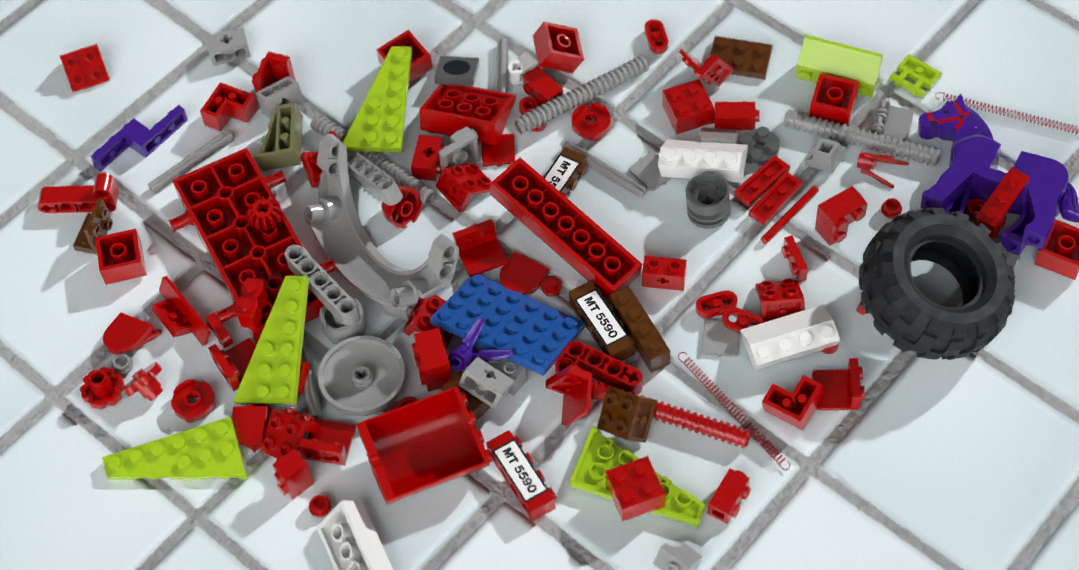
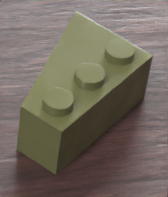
[255,103,303,171]

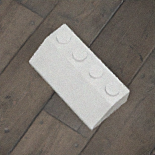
[658,139,748,182]
[740,305,840,371]
[317,500,393,570]

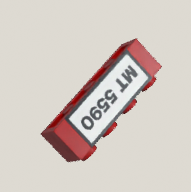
[486,430,557,522]

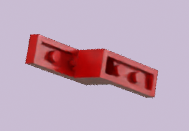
[976,167,1030,240]

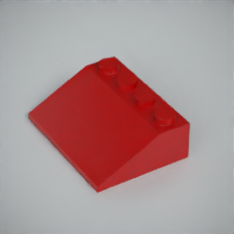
[419,84,516,145]

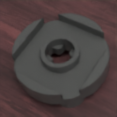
[740,127,780,166]

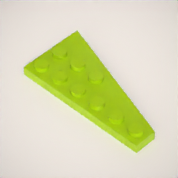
[343,46,412,152]
[233,276,309,405]
[102,417,248,480]

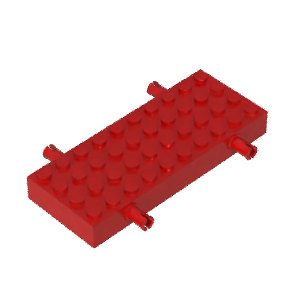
[169,147,338,345]

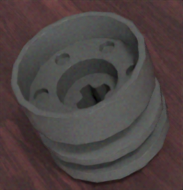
[685,173,731,229]

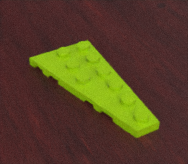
[569,426,706,528]

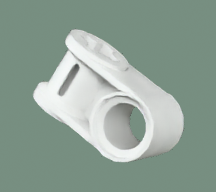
[508,51,544,86]

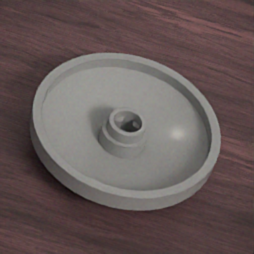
[318,336,406,416]

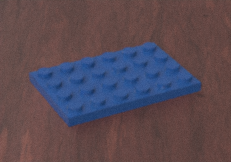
[430,275,585,376]

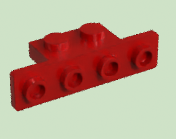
[152,276,211,346]

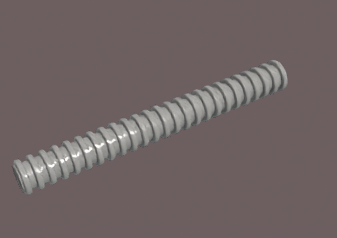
[514,55,649,135]
[783,109,941,167]
[310,114,435,206]

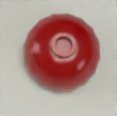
[381,186,422,228]

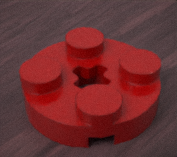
[572,103,611,141]
[171,379,216,423]

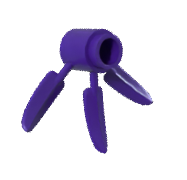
[448,317,513,371]

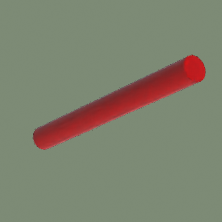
[761,186,819,244]

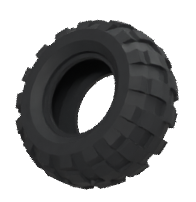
[859,208,1015,360]

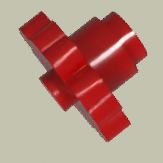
[123,361,163,401]
[80,367,125,410]

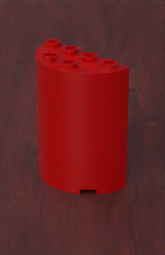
[356,386,493,505]

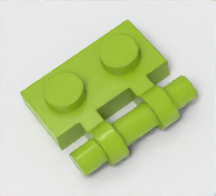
[889,54,942,99]

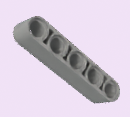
[347,151,403,206]
[285,245,359,326]

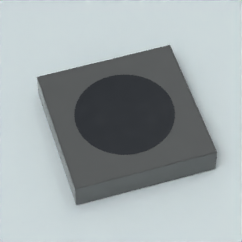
[434,56,479,86]

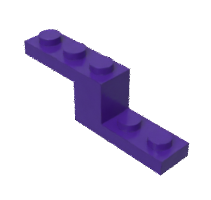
[90,105,188,172]

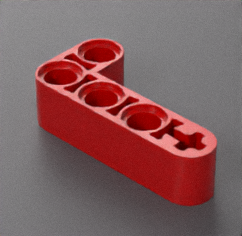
[37,173,119,214]
[555,341,643,395]

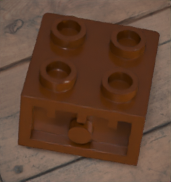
[73,198,113,254]
[597,386,657,443]

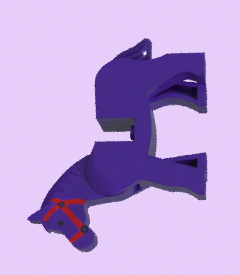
[917,94,1079,256]

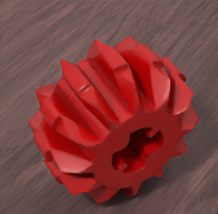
[246,196,283,232]

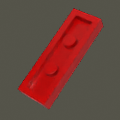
[733,155,790,207]
[748,171,803,226]

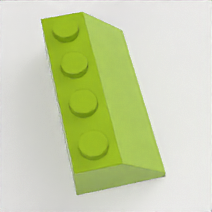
[796,34,883,97]

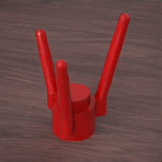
[857,152,909,188]

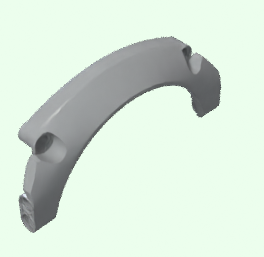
[303,134,459,308]

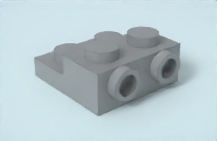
[439,126,480,171]

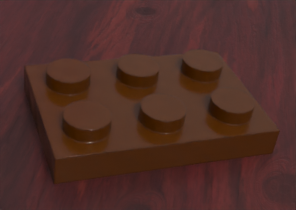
[710,36,773,80]

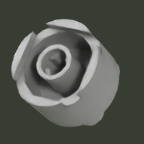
[319,297,366,344]

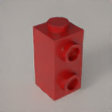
[523,66,563,106]
[714,101,760,130]
[707,468,751,524]

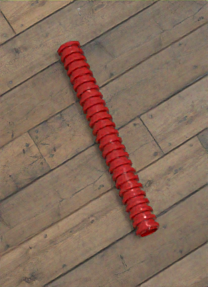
[591,379,751,449]

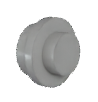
[112,354,134,375]

